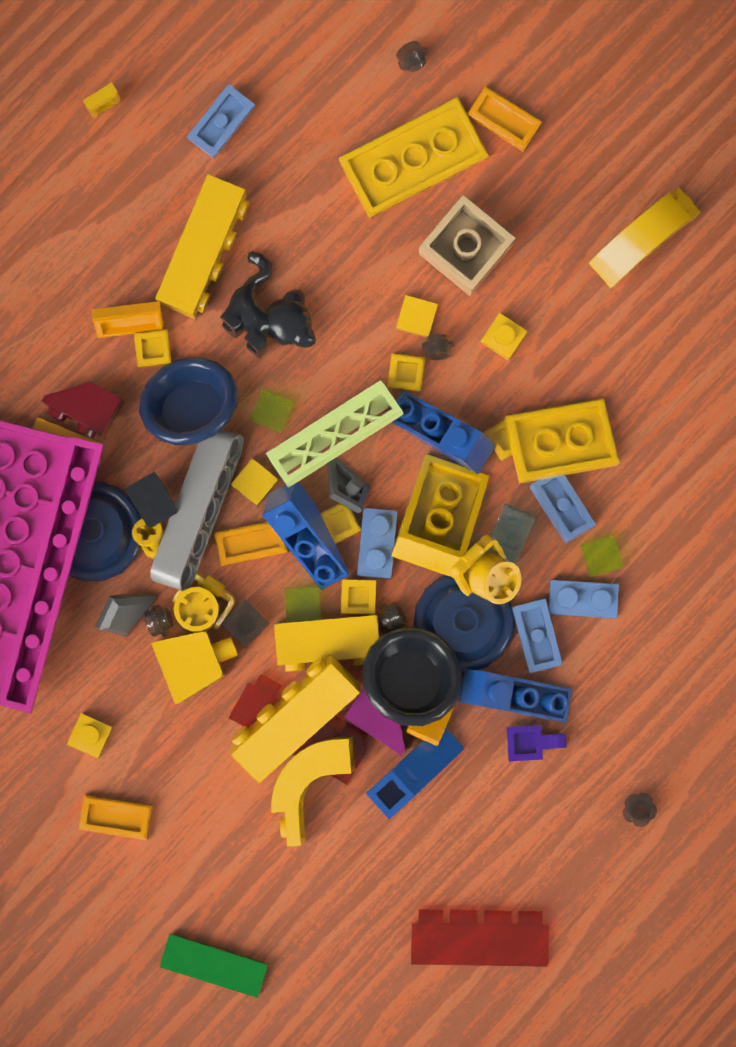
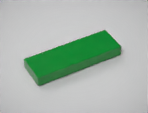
[159,933,268,998]

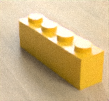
[155,174,250,319]
[231,654,360,783]

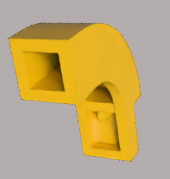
[589,187,701,288]
[271,736,355,847]

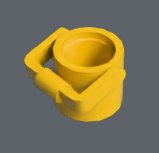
[451,535,521,605]
[172,572,236,633]

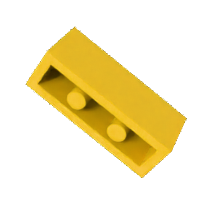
[274,615,379,672]

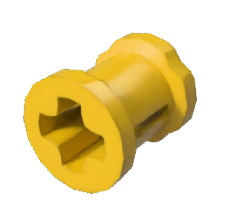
[132,519,165,559]

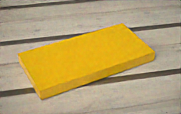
[339,97,489,219]

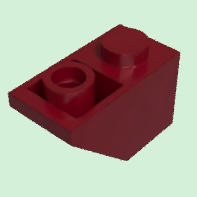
[42,382,124,439]

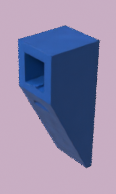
[391,390,496,474]
[262,482,349,590]
[459,669,572,723]
[366,728,464,819]

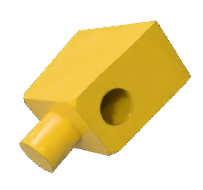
[151,631,238,704]

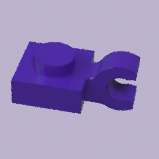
[507,725,567,762]

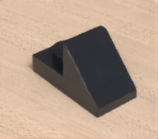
[125,471,177,528]

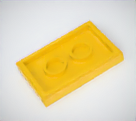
[504,398,620,484]

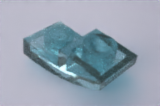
[487,503,536,565]

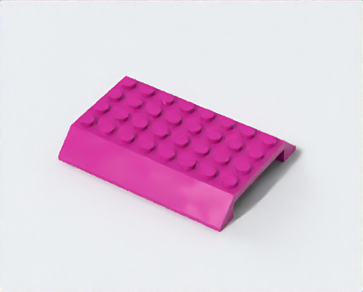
[0,421,104,713]

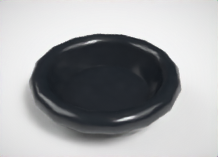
[362,627,462,726]

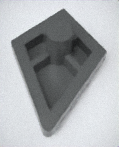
[327,457,370,513]
[96,593,158,637]

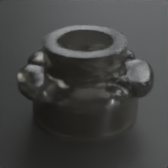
[396,41,428,72]
[421,334,455,361]
[378,602,408,632]
[144,605,173,637]
[623,793,657,827]

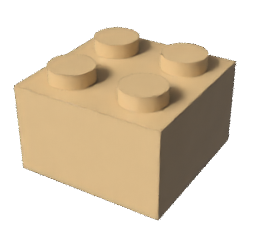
[418,195,516,296]

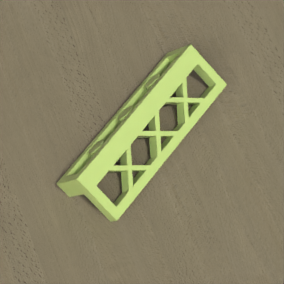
[266,380,403,488]

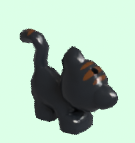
[220,251,316,359]

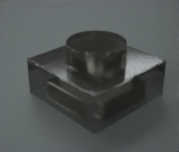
[221,599,270,648]

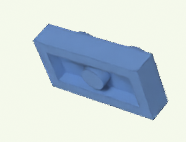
[187,84,255,159]
[529,475,596,544]
[357,508,397,579]
[548,580,619,619]
[512,599,563,673]

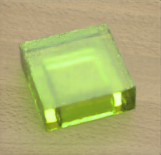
[250,389,294,434]
[580,535,623,578]
[284,587,321,623]

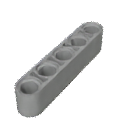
[150,429,244,591]

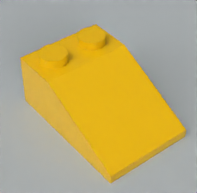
[391,454,490,578]

